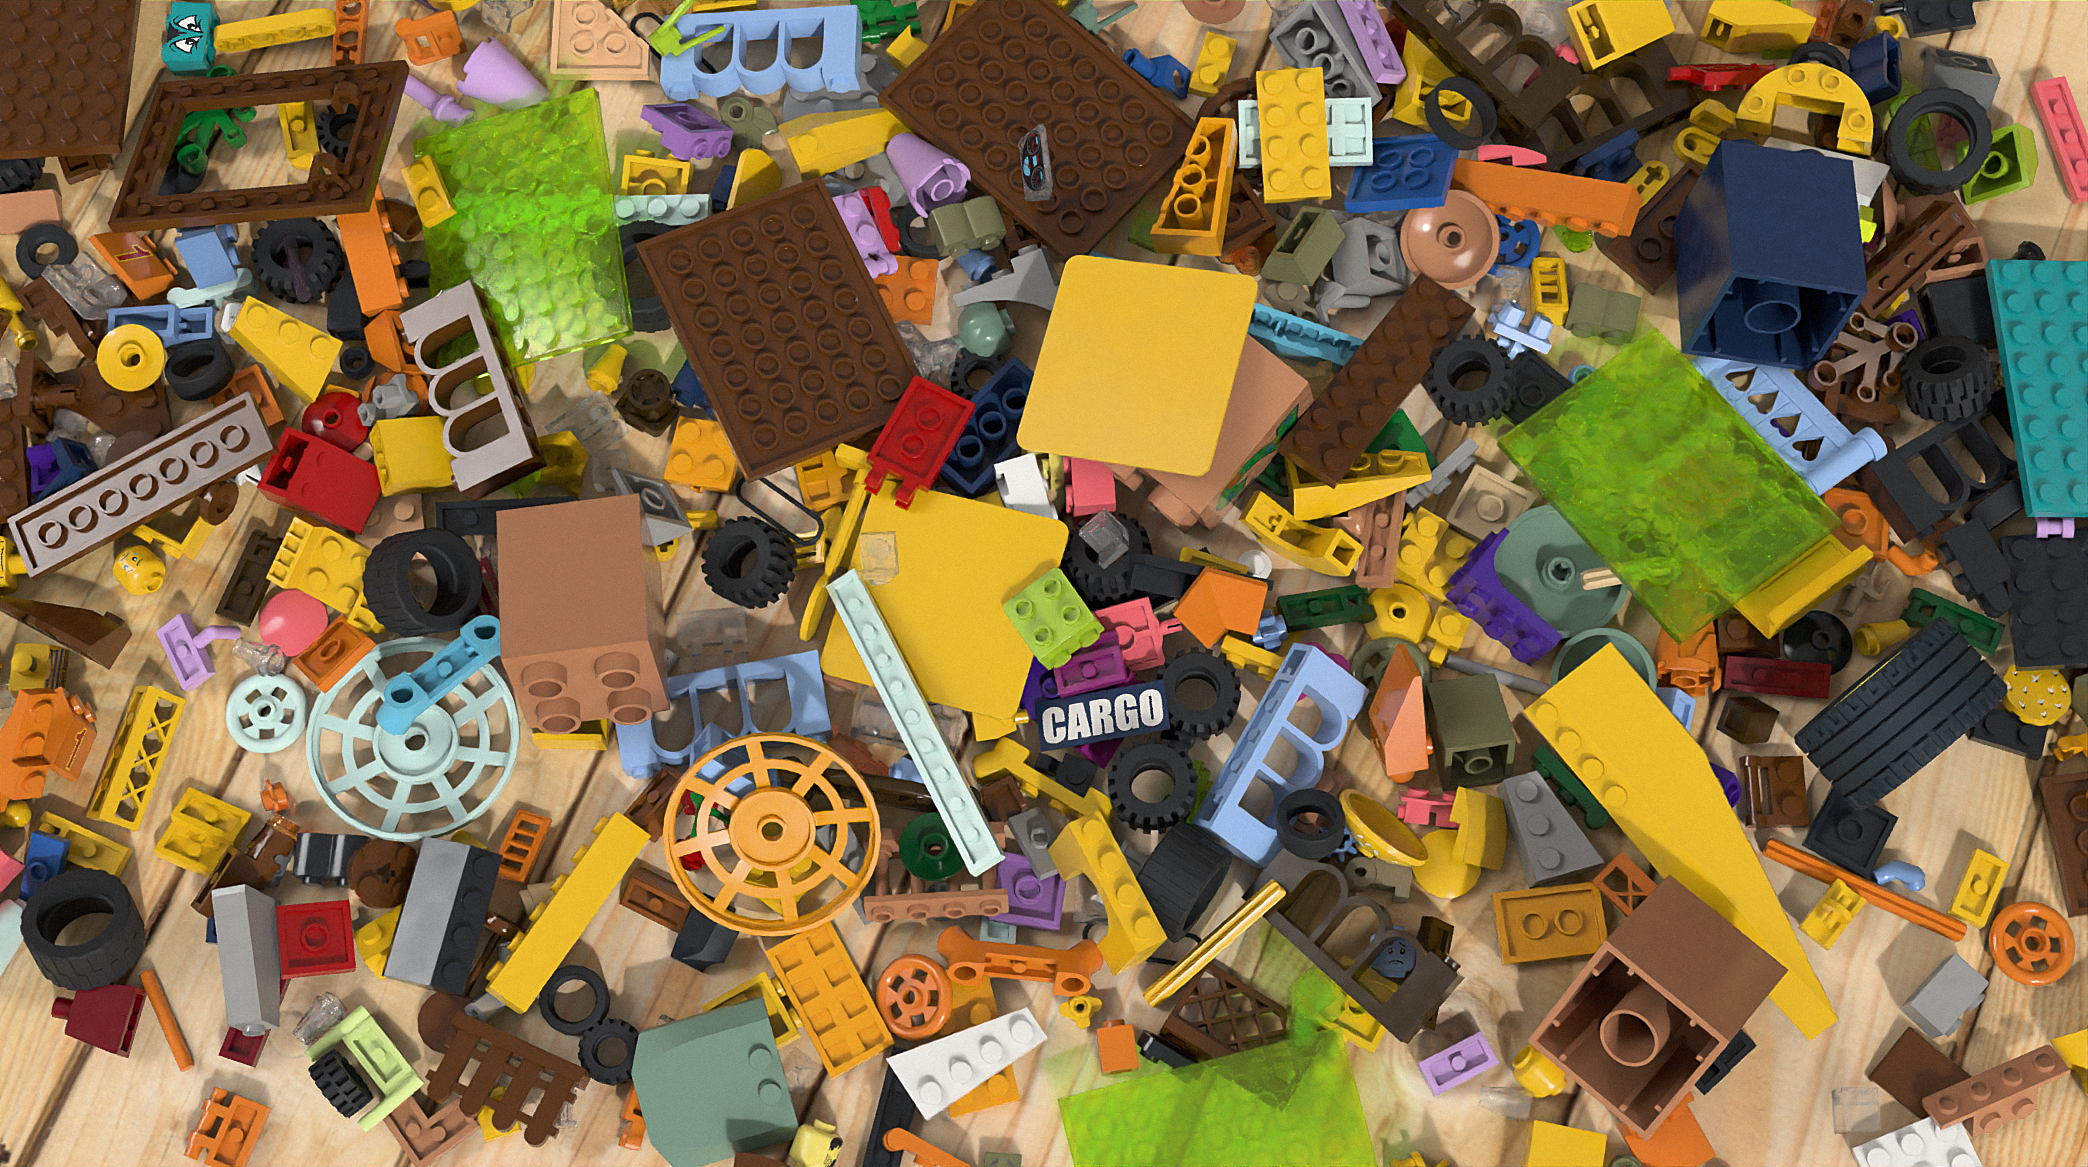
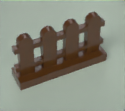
[1806,348,1903,492]
[425,1010,591,1148]

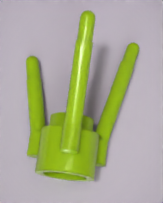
[647,0,725,58]

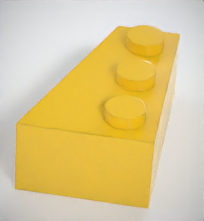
[228,295,343,407]

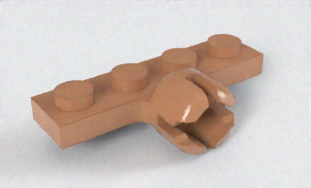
[1330,489,1407,588]

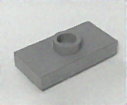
[1007,806,1059,881]

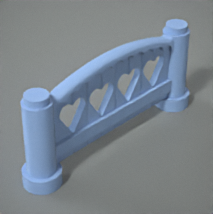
[1687,356,1887,499]

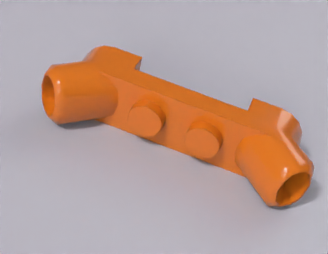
[937,925,1103,996]

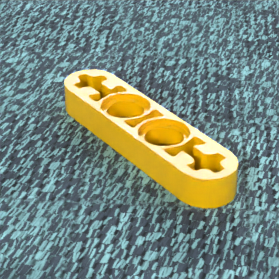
[213,8,337,52]

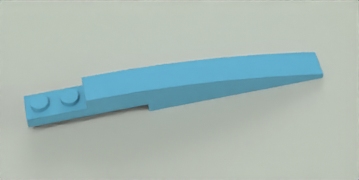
[1091,251,1365,373]

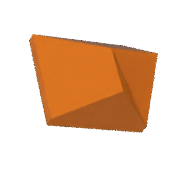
[1173,567,1268,649]

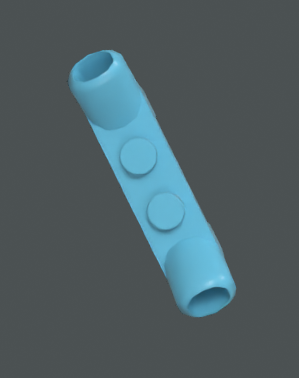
[375,615,501,735]

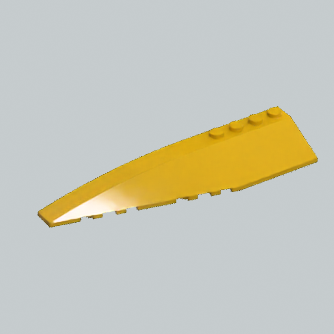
[1523,642,1839,1041]

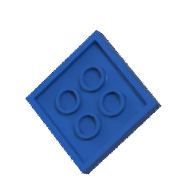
[1344,133,1459,214]

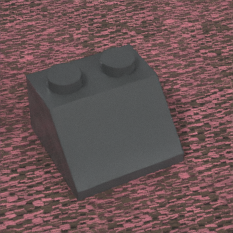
[1919,45,2001,115]

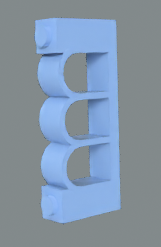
[660,5,862,101]
[1191,643,1370,870]
[615,650,834,779]

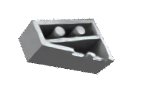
[1497,771,1605,888]

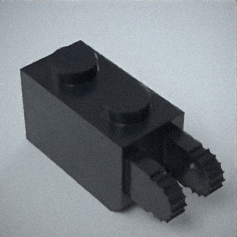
[1933,516,2012,619]

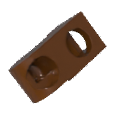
[1826,0,1874,50]

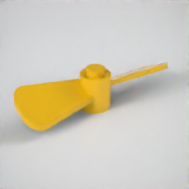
[726,148,782,210]

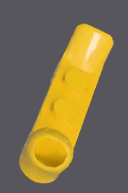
[972,736,1117,840]

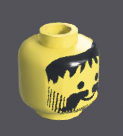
[790,1119,843,1167]

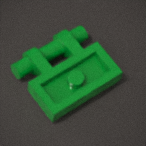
[850,0,922,45]

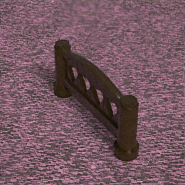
[777,756,987,819]

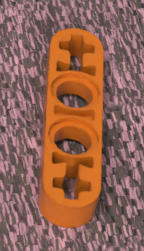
[331,0,370,66]

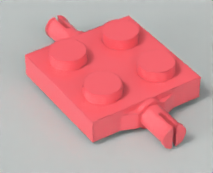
[1091,595,1183,672]

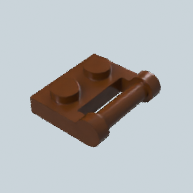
[1739,755,1809,828]

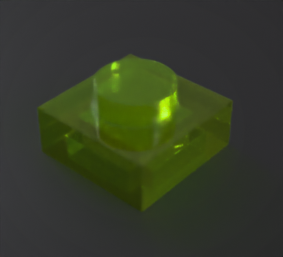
[1128,209,1159,254]

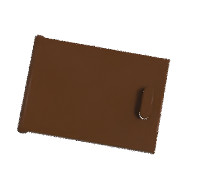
[1868,1027,1972,1120]

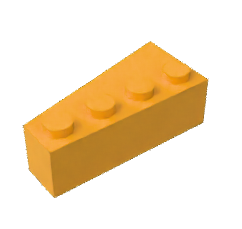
[1149,117,1238,256]

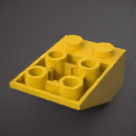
[1560,0,1675,72]
[1699,0,1817,53]
[1392,30,1472,133]

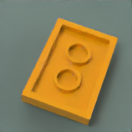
[1491,882,1608,966]

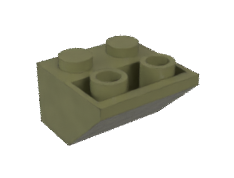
[1260,205,1346,286]

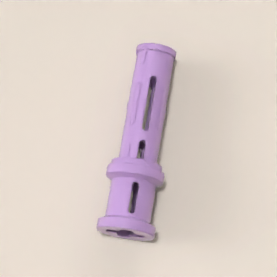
[403,73,477,137]

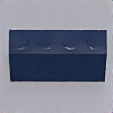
[939,356,1034,500]

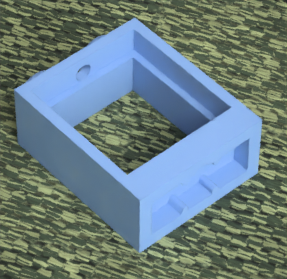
[690,722,781,798]

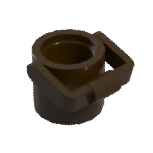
[615,369,679,437]

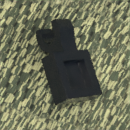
[1034,752,1098,798]

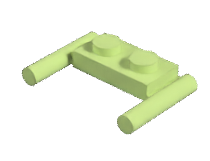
[304,1004,425,1132]

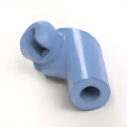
[1870,860,1925,892]

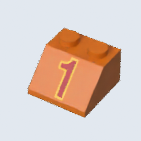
[88,232,181,306]
[42,686,97,782]

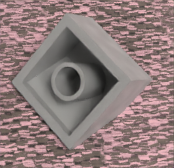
[1332,217,1408,298]

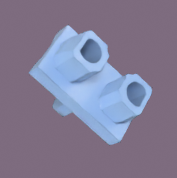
[1488,301,1553,360]

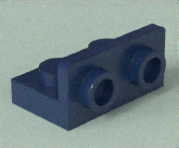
[1571,128,1643,183]

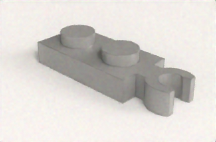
[1404,437,1479,513]

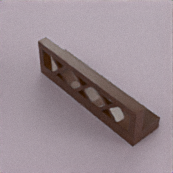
[1858,200,1974,320]

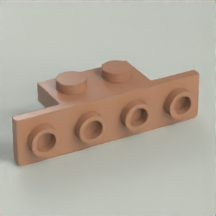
[1922,1045,2071,1137]

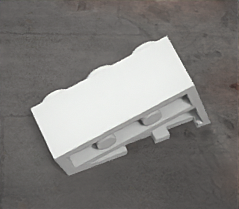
[994,453,1066,568]

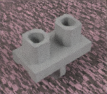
[357,374,420,426]

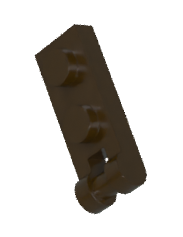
[215,529,284,628]

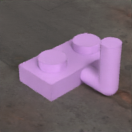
[156,613,241,691]

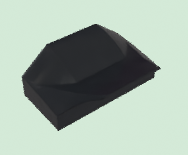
[670,893,740,974]

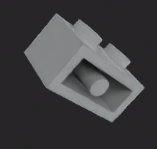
[1899,953,1989,1039]

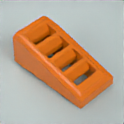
[497,808,552,886]

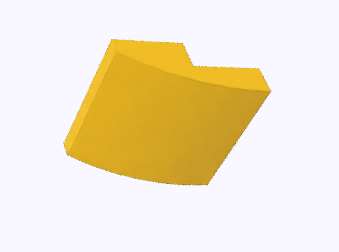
[1449,786,1507,872]
[153,787,252,879]

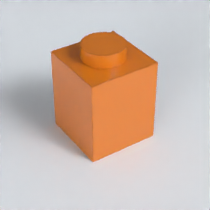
[1096,1019,1139,1076]

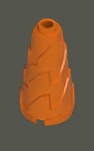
[1653,561,1722,697]

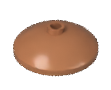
[1400,189,1500,290]

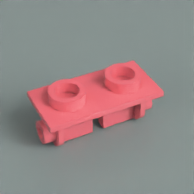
[1397,787,1460,829]

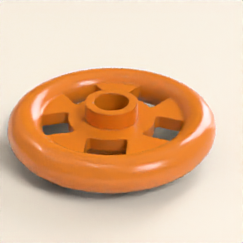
[1989,901,2075,986]
[875,954,953,1041]

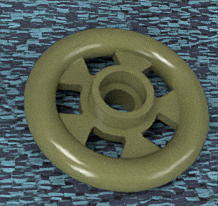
[1349,637,1432,711]

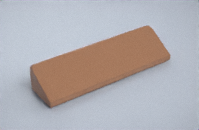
[0,189,63,235]

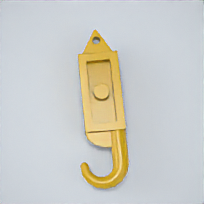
[277,101,325,185]

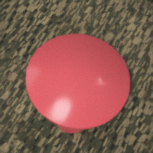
[259,589,330,658]

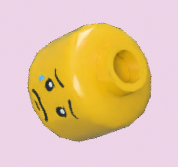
[113,545,166,596]

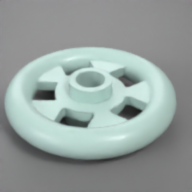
[225,672,309,753]

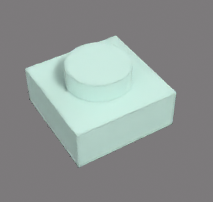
[978,915,1017,944]

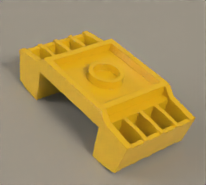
[266,514,413,634]

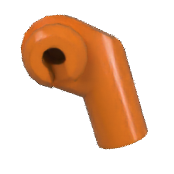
[1887,544,1939,576]

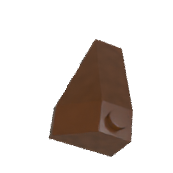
[0,595,132,670]

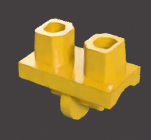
[1798,878,1867,951]

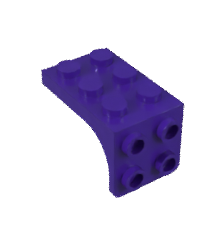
[1445,527,1563,666]

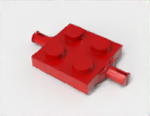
[1667,63,1777,91]

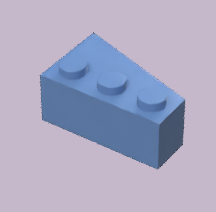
[174,189,241,290]

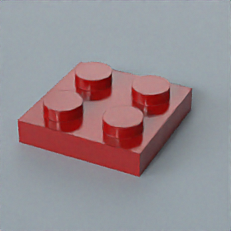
[275,899,356,979]

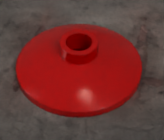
[301,392,370,453]

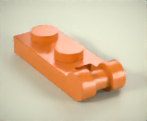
[882,1128,972,1167]

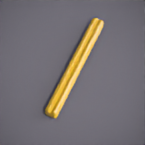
[1143,879,1286,1008]

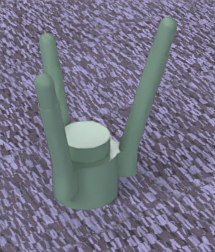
[1069,0,1138,36]

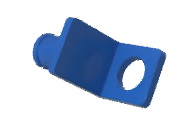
[1122,48,1191,100]

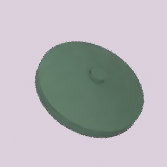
[1494,504,1629,641]

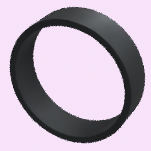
[1424,76,1497,151]

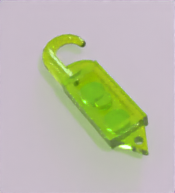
[1886,72,1943,197]

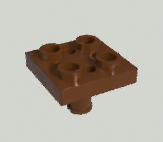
[12,351,81,439]

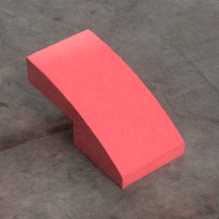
[1477,145,1549,172]

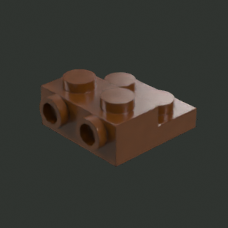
[1216,173,1276,260]

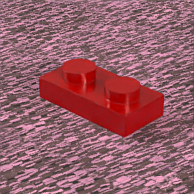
[858,186,900,253]

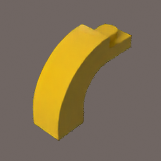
[1238,491,1364,576]

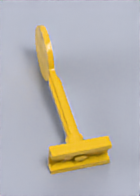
[800,444,903,642]

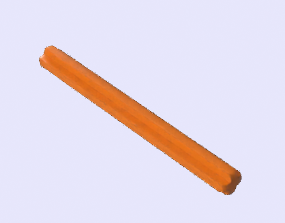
[1763,838,1967,942]

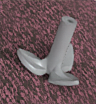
[1313,277,1370,328]

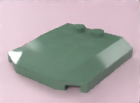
[631,995,800,1167]

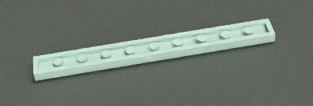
[826,568,1006,877]

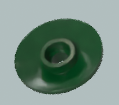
[899,812,965,881]

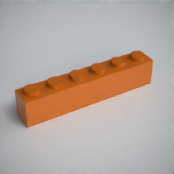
[1449,157,1642,238]

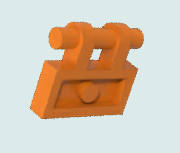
[184,1086,272,1167]

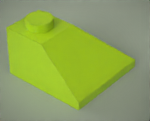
[1954,123,2039,206]

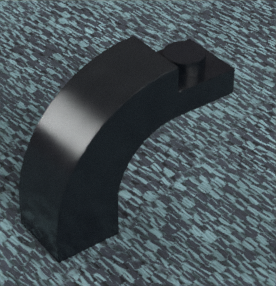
[327,260,436,341]

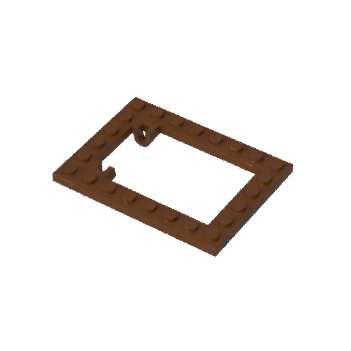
[108,60,410,233]

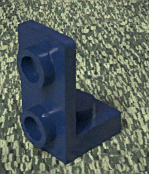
[31,436,99,506]

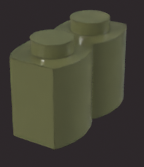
[927,196,1007,258]
[1564,283,1642,346]

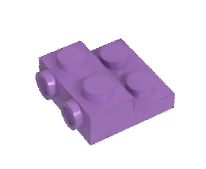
[640,103,734,160]

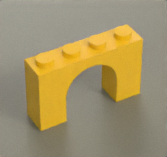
[1047,810,1167,977]

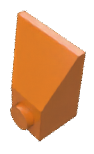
[363,310,455,374]

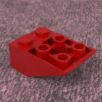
[257,426,382,535]

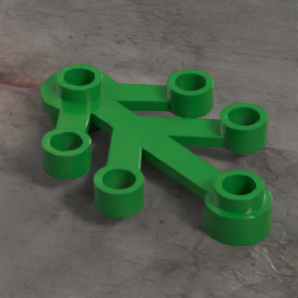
[175,64,257,174]

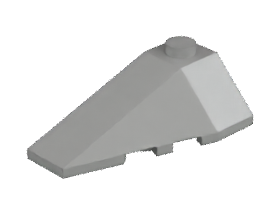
[1268,0,1383,108]

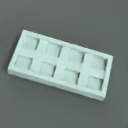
[1238,97,1373,168]

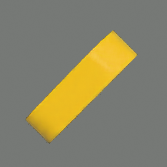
[1626,160,1670,213]

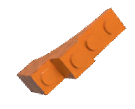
[0,688,58,813]

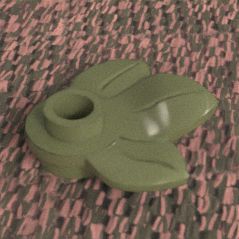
[720,96,779,153]

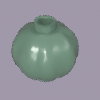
[953,301,1017,359]

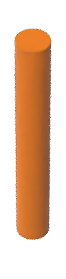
[139,969,195,1072]

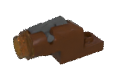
[190,813,301,919]

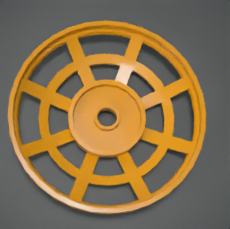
[663,732,881,936]

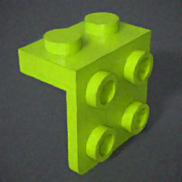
[1003,568,1105,670]

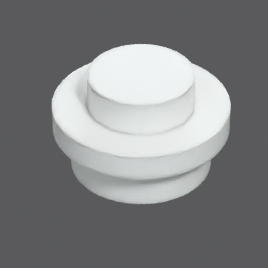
[1238,550,1272,579]

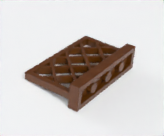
[1158,962,1328,1112]

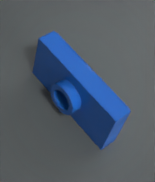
[19,830,71,902]

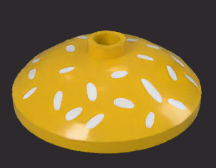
[1339,789,1428,867]

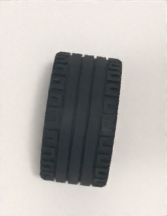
[1794,617,2008,811]

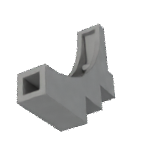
[953,244,1060,311]

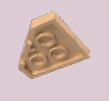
[550,0,651,80]

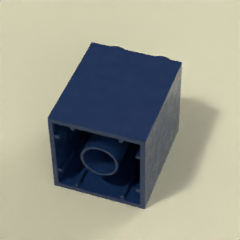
[1673,139,1868,372]

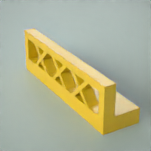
[86,685,187,832]

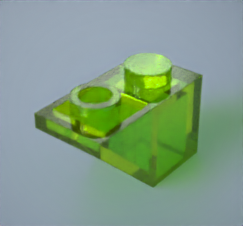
[1285,964,1348,1049]

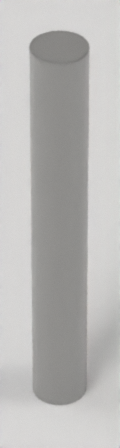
[1445,654,1549,696]

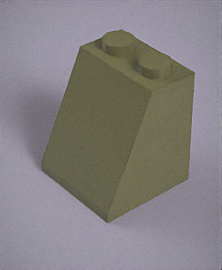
[1425,673,1516,791]

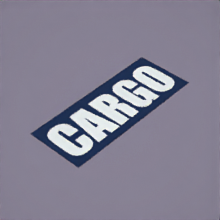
[1036,680,1170,752]

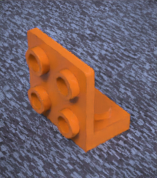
[1616,1090,1716,1167]

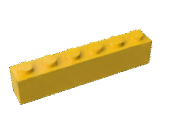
[484,811,651,1014]

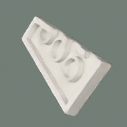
[886,1007,1047,1121]

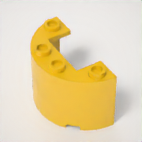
[1736,63,1873,156]

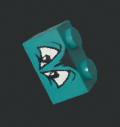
[161,2,220,77]

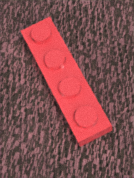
[2030,76,2088,205]

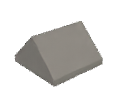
[612,468,693,546]

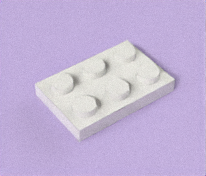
[1850,1116,1982,1167]

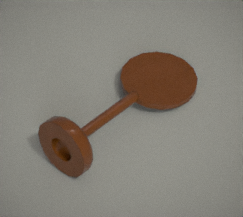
[105,430,239,526]
[417,909,527,1054]

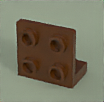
[45,274,136,361]

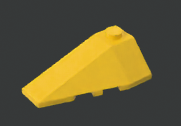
[777,108,918,182]

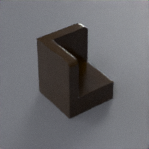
[1716,696,1779,744]

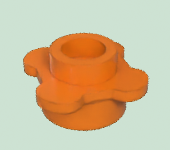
[260,779,289,818]

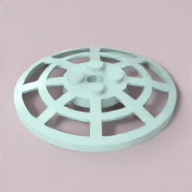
[306,637,520,842]

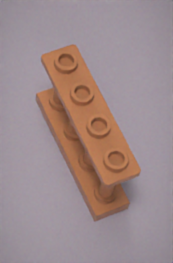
[862,821,1009,923]

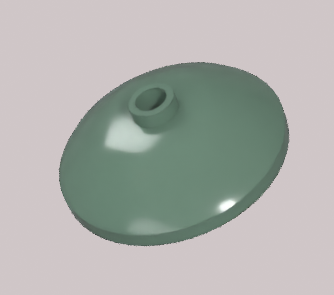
[1551,627,1658,693]

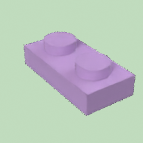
[1417,1031,1499,1097]

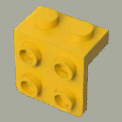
[1219,603,1304,682]

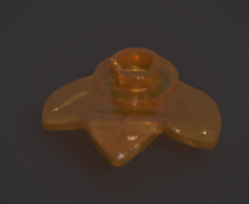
[1215,231,1278,277]

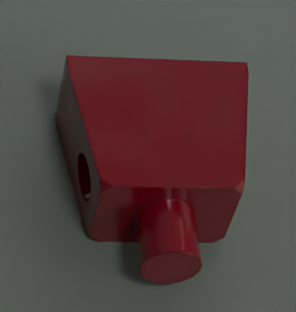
[51,985,147,1058]

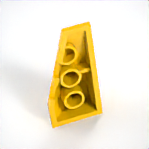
[1284,449,1432,521]

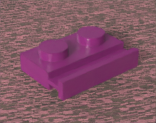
[1053,630,1129,698]

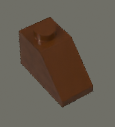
[1713,614,1781,658]

